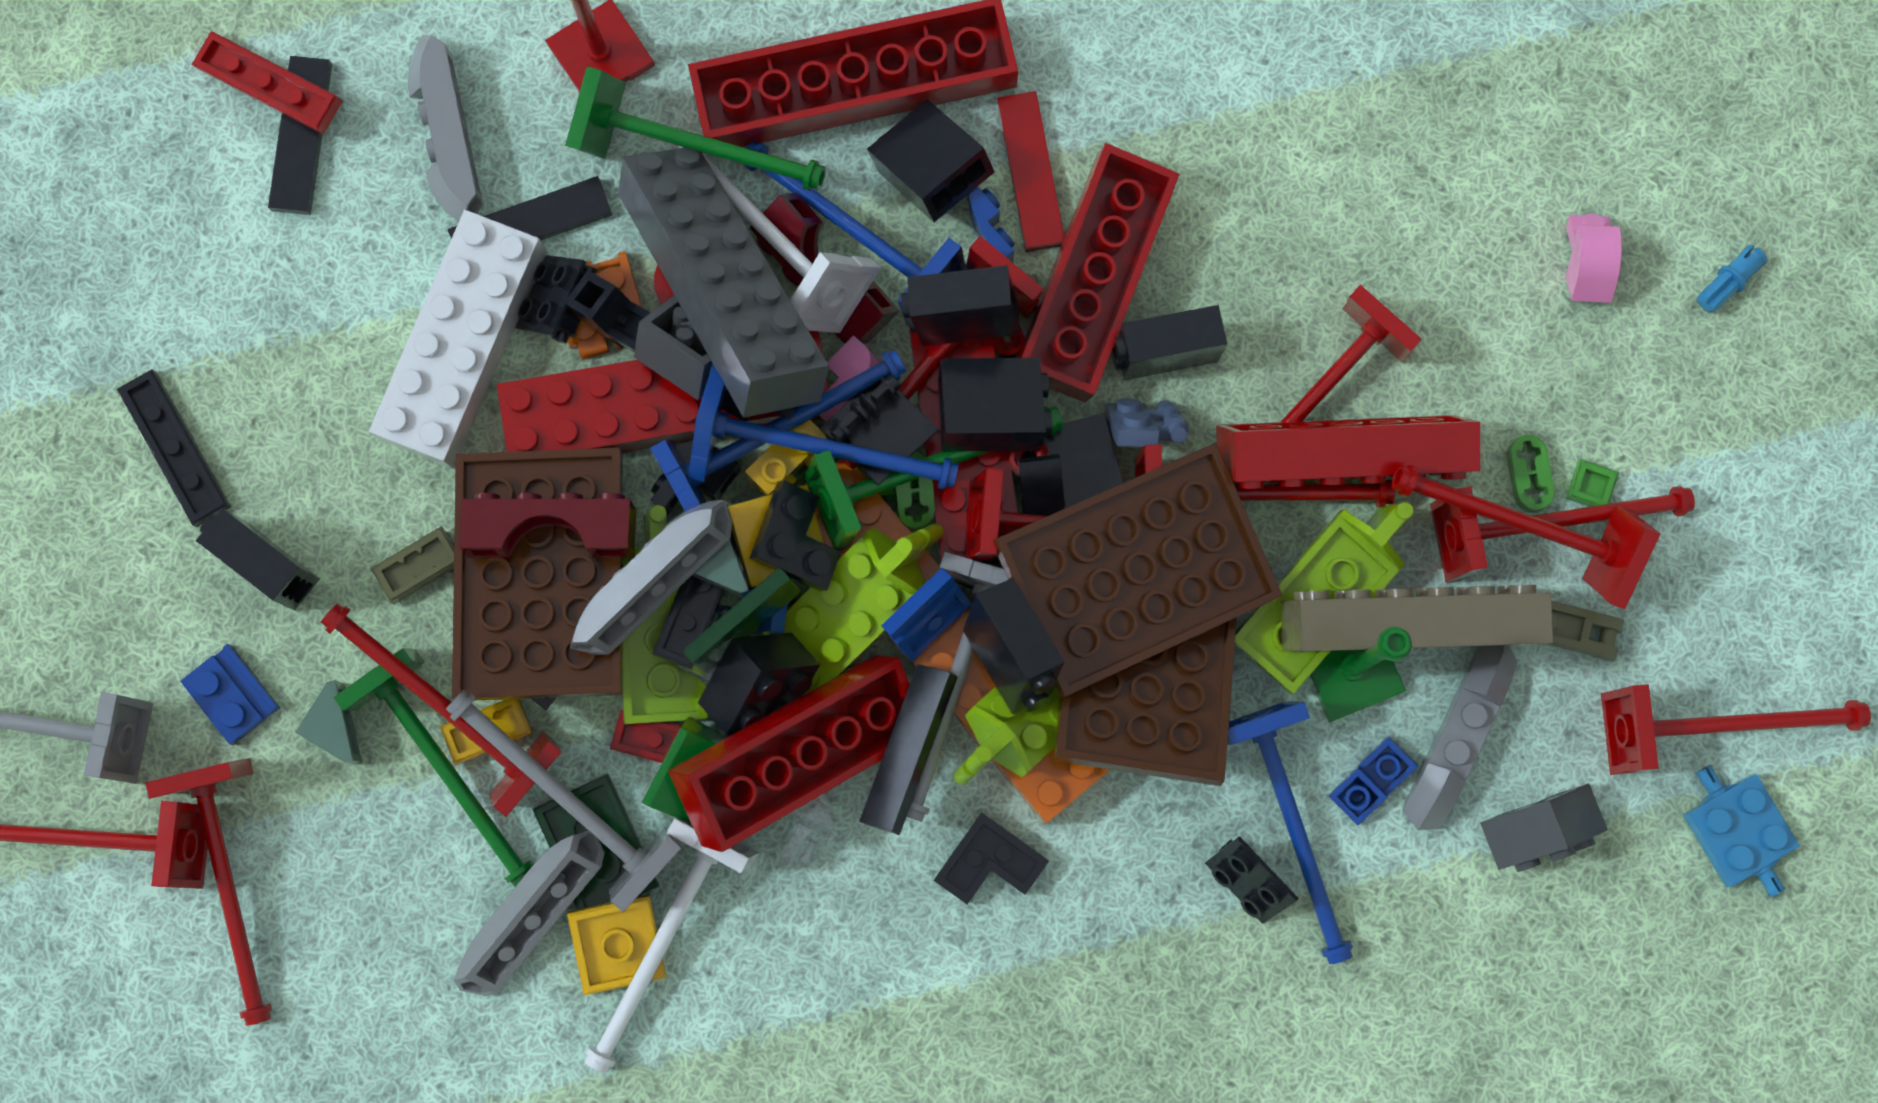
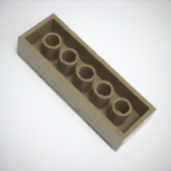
[1281,585,1553,651]

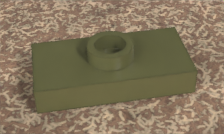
[370,526,454,604]

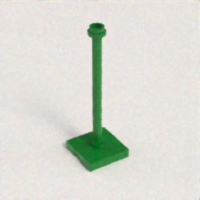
[565,66,826,191]
[804,406,1064,550]
[1310,627,1412,723]
[333,648,533,887]

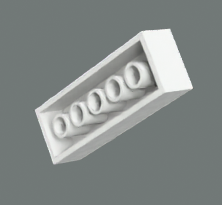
[369,209,547,469]

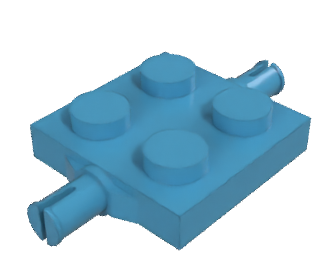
[1683,765,1800,897]

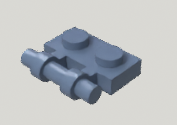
[1105,398,1188,447]

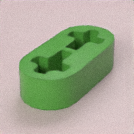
[1507,435,1554,513]
[894,450,935,529]

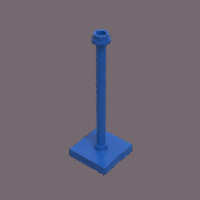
[745,141,967,326]
[650,350,907,511]
[688,363,958,489]
[1227,701,1353,964]

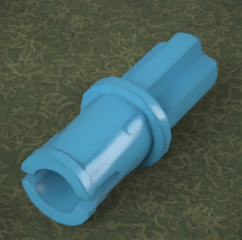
[1697,245,1767,313]

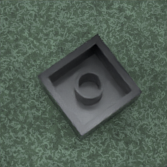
[698,633,821,735]

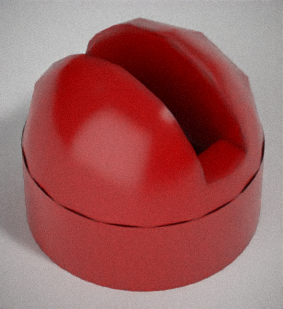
[993,327,1025,355]

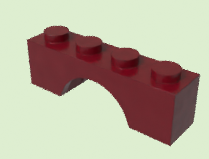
[749,193,900,344]
[459,493,636,558]

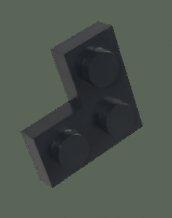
[749,480,841,591]
[933,812,1049,904]

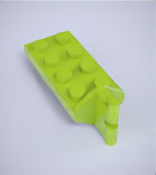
[1235,502,1413,694]
[622,505,708,724]
[769,523,944,695]
[953,686,1060,785]

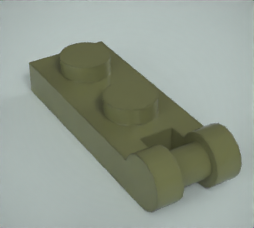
[1548,601,1624,661]

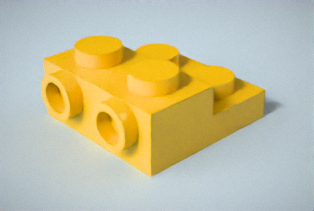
[745,420,827,496]

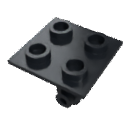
[515,255,597,344]
[820,375,938,486]
[1205,836,1299,924]

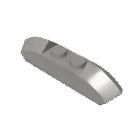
[408,34,483,222]
[570,500,732,655]
[1402,645,1517,830]
[454,830,605,996]

